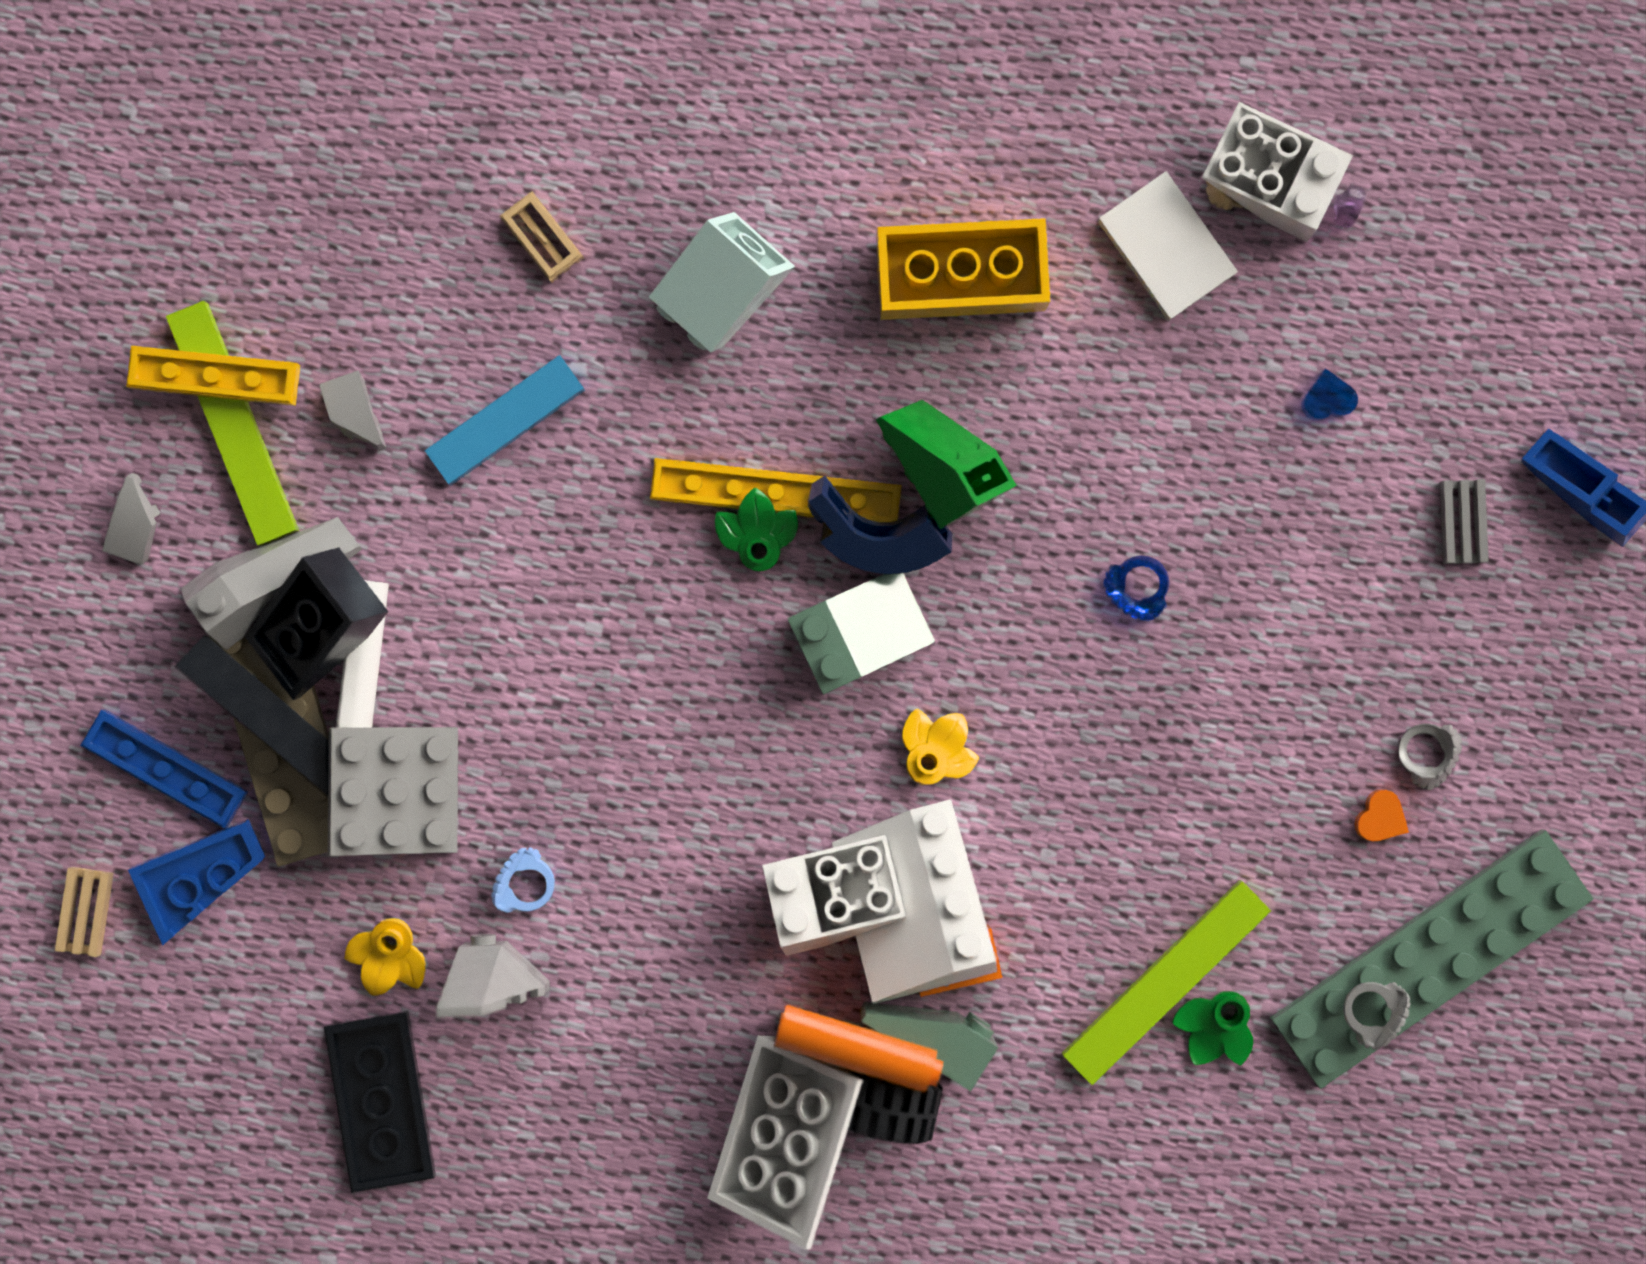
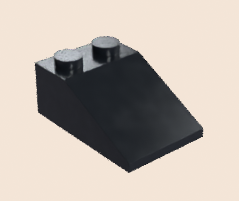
[245,547,389,700]

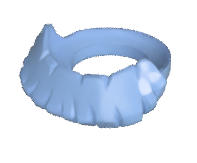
[491,848,555,913]

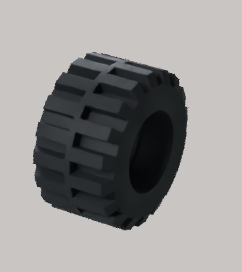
[845,1068,943,1144]

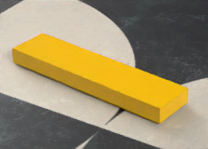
[126,346,300,406]

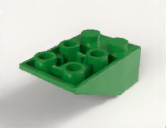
[876,399,1017,529]

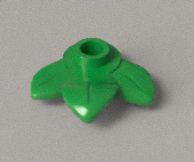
[715,488,798,572]
[1172,991,1253,1066]

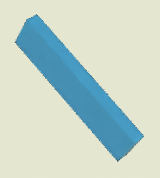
[425,355,585,486]

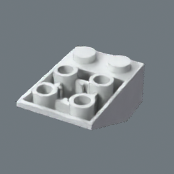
[1202,102,1353,242]
[762,835,906,956]

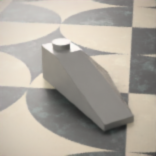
[181,517,362,650]
[436,934,550,1017]

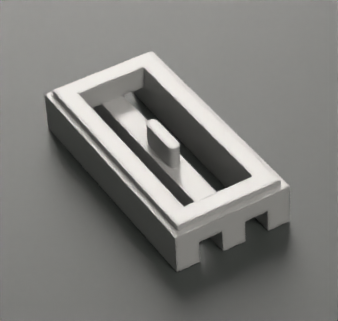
[1440,479,1489,564]

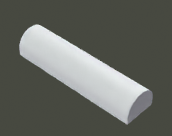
[336,580,389,728]

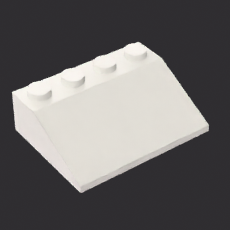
[832,799,997,1004]
[708,1035,863,1249]

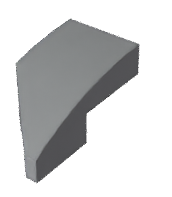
[319,370,386,451]
[102,473,161,565]

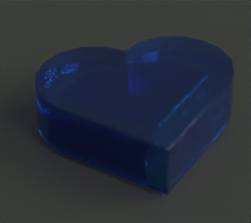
[1302,368,1358,421]

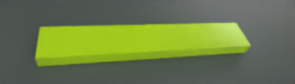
[166,301,299,546]
[1062,880,1271,1085]

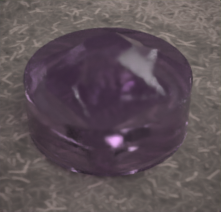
[1332,184,1366,229]

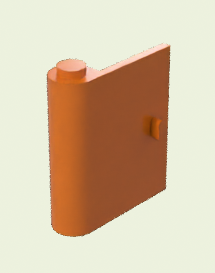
[774,1004,943,1093]

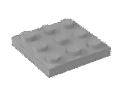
[328,727,458,856]

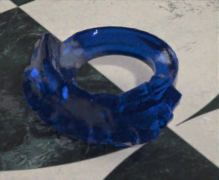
[1103,555,1170,621]

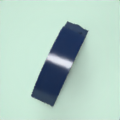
[808,475,952,574]

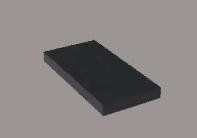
[324,1010,436,1193]

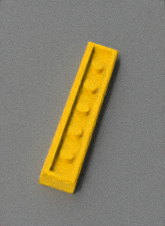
[650,458,902,522]

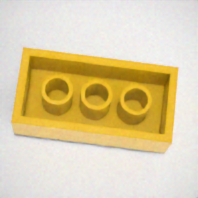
[876,218,1050,320]

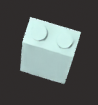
[649,212,795,352]

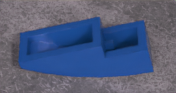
[1521,428,1646,547]

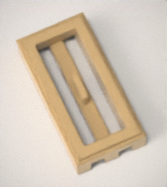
[500,191,584,283]
[55,867,114,957]

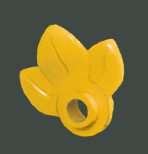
[902,709,979,785]
[344,918,426,996]

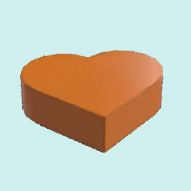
[1354,789,1409,842]

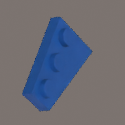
[128,819,266,946]

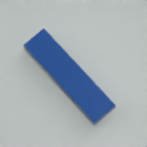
[80,709,248,828]

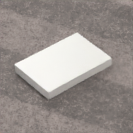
[1097,171,1238,321]

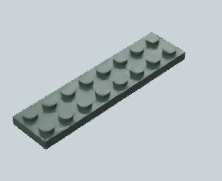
[1270,829,1594,1089]

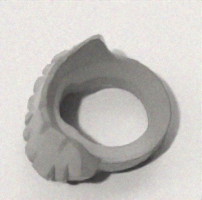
[1398,723,1462,790]
[1343,982,1411,1049]

